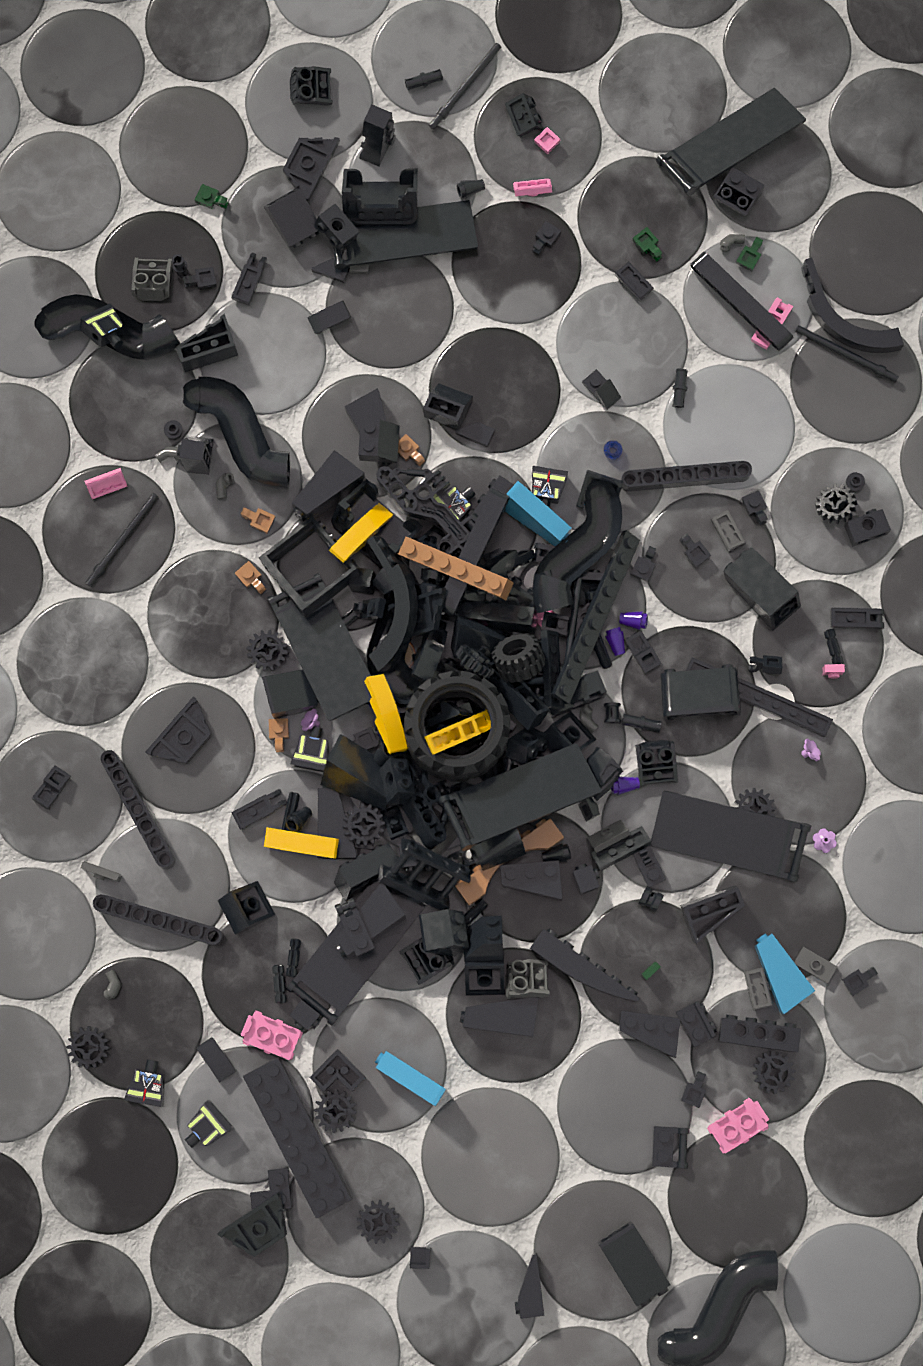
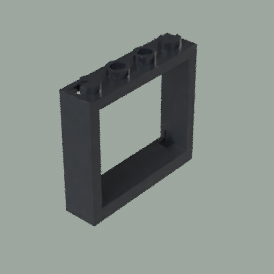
[258,516,360,618]

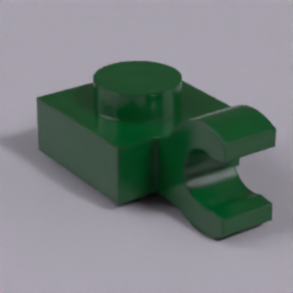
[195,184,229,209]
[632,227,663,262]
[736,237,763,272]

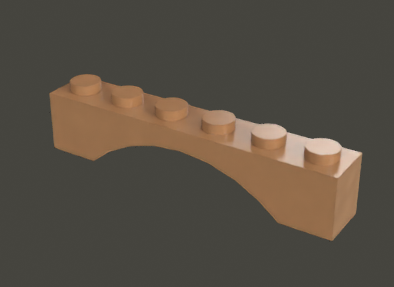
[398,537,513,600]
[455,818,564,906]

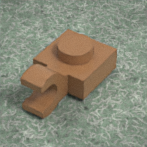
[398,434,425,466]
[241,508,276,534]
[235,561,266,594]
[269,718,289,752]

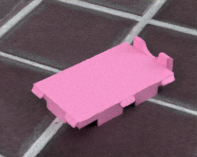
[241,1011,303,1060]
[707,1098,769,1153]

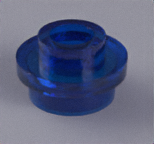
[604,441,623,460]

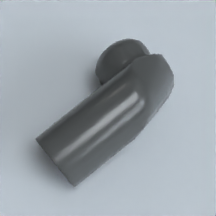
[155,446,180,463]
[104,970,121,1000]

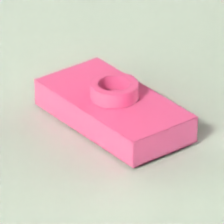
[513,179,552,196]
[85,468,127,499]

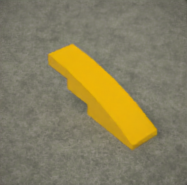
[329,503,393,563]
[364,674,407,754]
[425,710,491,755]
[264,828,339,858]

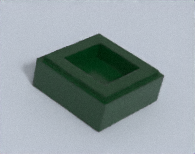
[641,962,661,981]

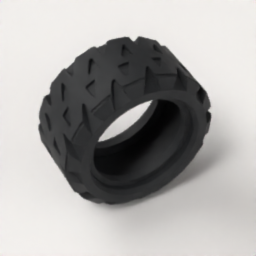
[404,671,511,782]

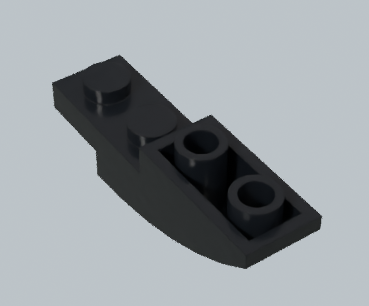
[467,549,536,595]
[412,620,448,683]

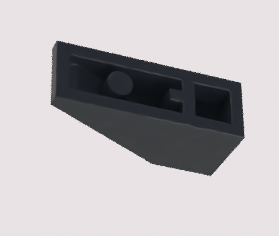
[515,1253,545,1319]

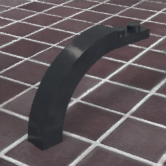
[801,257,904,353]
[367,536,418,671]

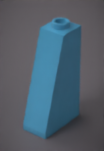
[505,481,572,546]
[754,933,815,1015]
[375,1051,446,1106]

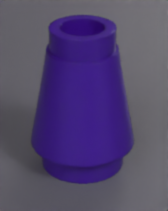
[619,611,648,630]
[605,627,626,656]
[611,776,640,795]

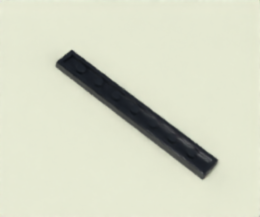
[686,657,833,737]

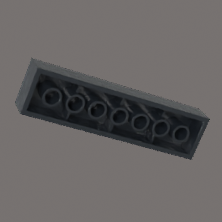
[243,1057,353,1219]

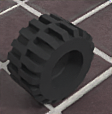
[492,633,545,683]

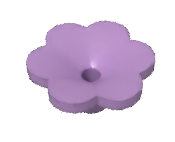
[301,709,320,731]
[802,739,821,761]
[813,829,837,853]

